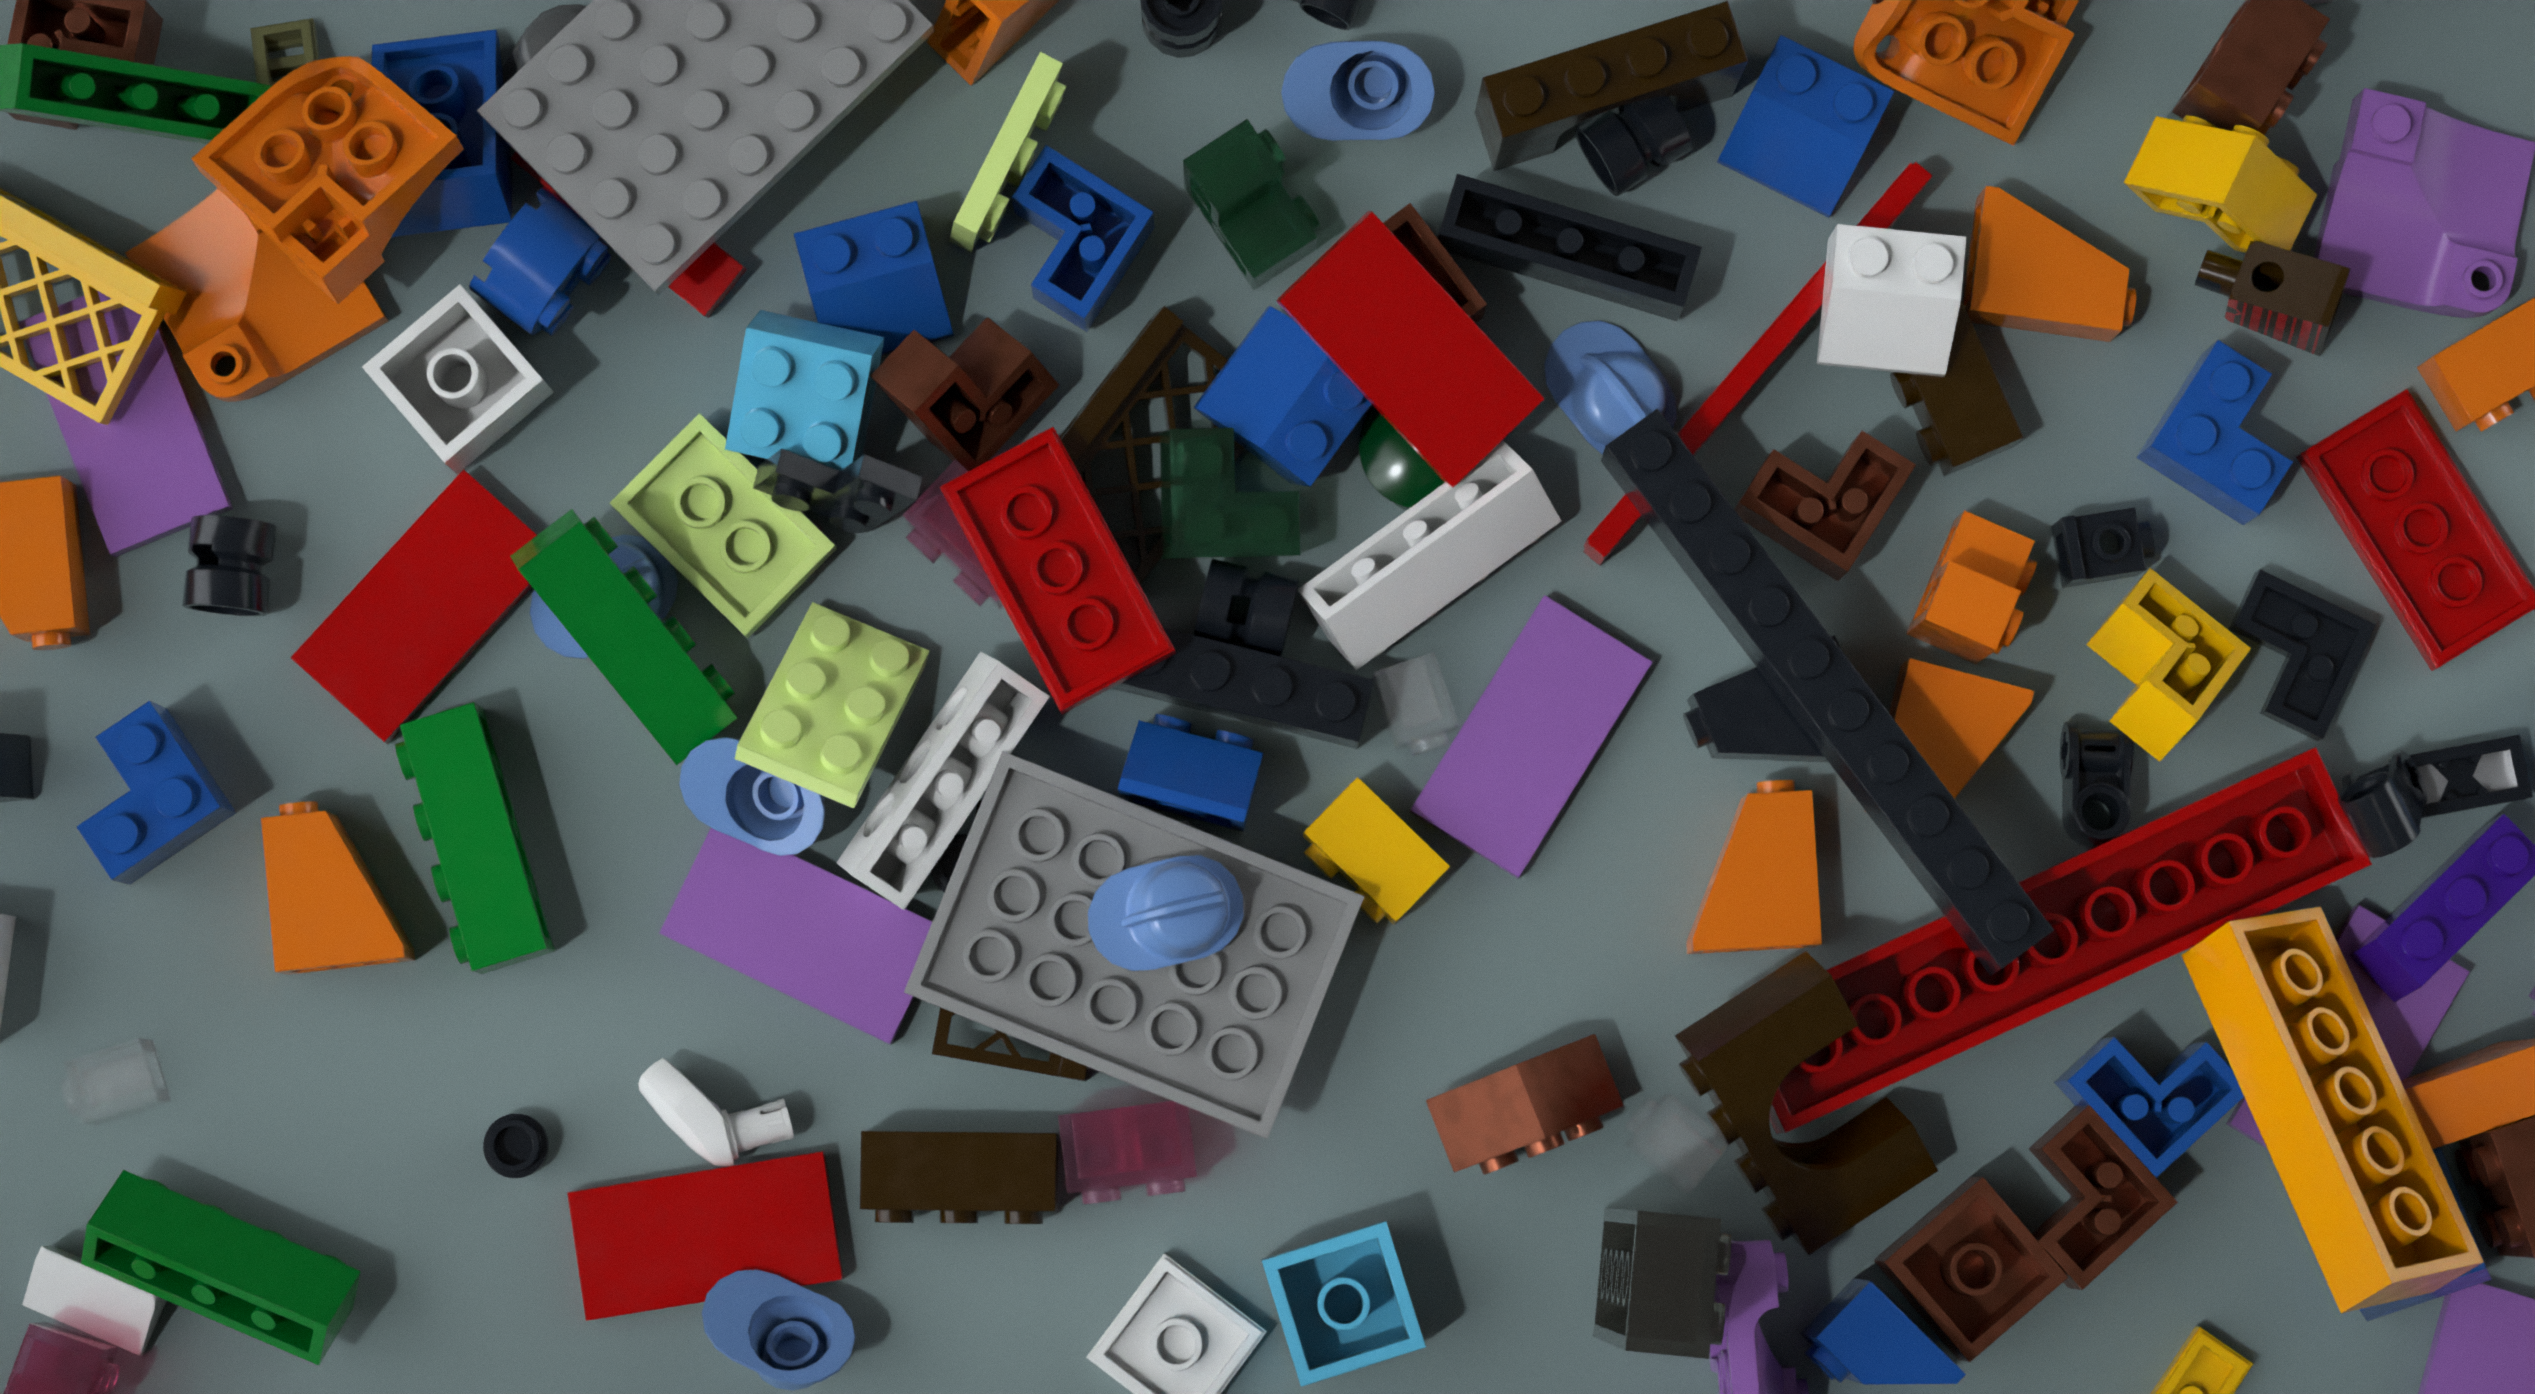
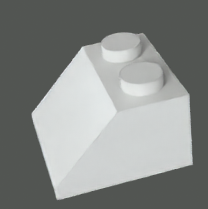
[1817,224,1966,377]

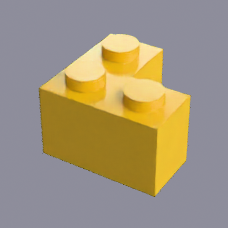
[2124,115,2317,253]
[2086,568,2251,762]

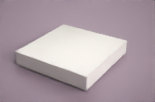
[1086,1253,1267,1394]

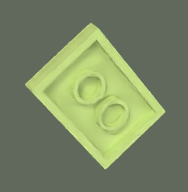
[949,52,1067,253]
[609,413,837,639]
[735,602,930,808]

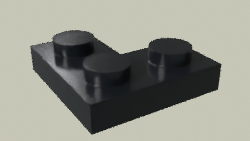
[753,449,923,533]
[2229,569,2376,741]

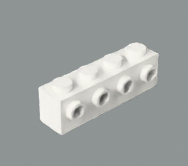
[1298,441,1561,670]

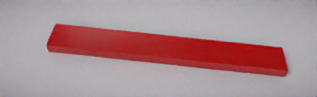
[1583,162,1933,566]

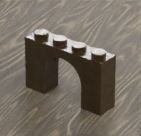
[1474,1,1748,171]
[1675,951,1938,1255]

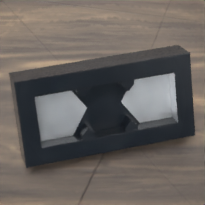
[2389,735,2533,819]

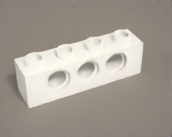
[836,652,1050,910]

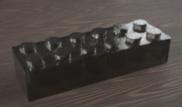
[1593,1208,1731,1359]

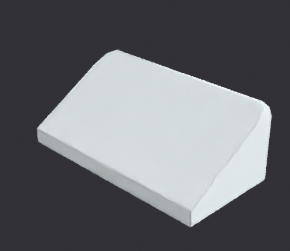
[22,1245,167,1356]

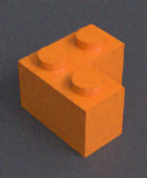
[1906,510,2037,664]

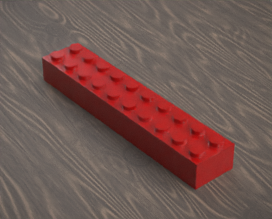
[1770,747,2372,1134]

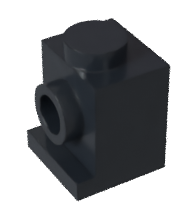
[2051,507,2155,588]

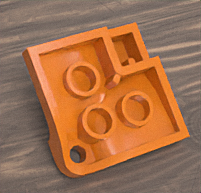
[1853,0,2079,146]
[191,56,464,304]
[125,188,389,402]

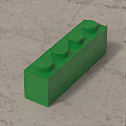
[0,43,272,144]
[510,509,738,766]
[395,702,555,974]
[81,1170,361,1365]

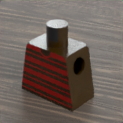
[2195,241,2351,356]

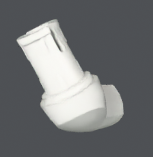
[638,1058,794,1166]

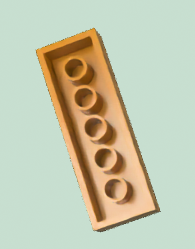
[2181,906,2484,1313]

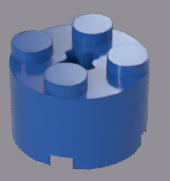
[469,187,612,336]

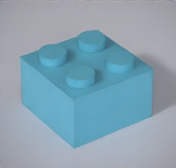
[725,310,885,471]
[1261,1221,1426,1387]

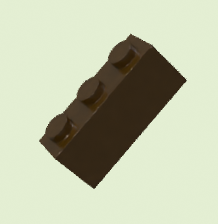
[1890,300,2024,477]
[860,1131,1058,1224]

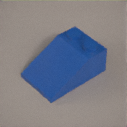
[372,30,512,237]

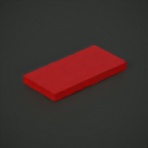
[1276,211,1545,488]
[2296,389,2535,671]
[940,427,1176,714]
[290,469,537,744]
[567,1151,844,1321]

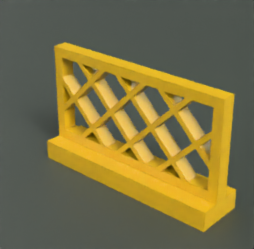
[0,188,187,425]

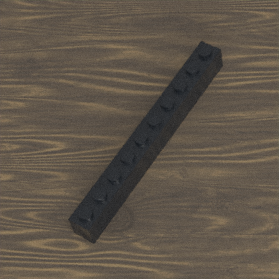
[1601,409,2054,976]

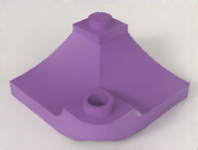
[2314,88,2535,318]
[1700,1239,1809,1394]

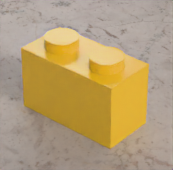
[1303,777,1450,925]

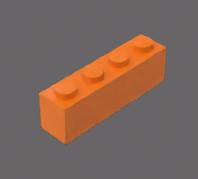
[2417,298,2535,432]

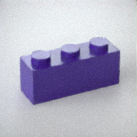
[2349,814,2535,1002]

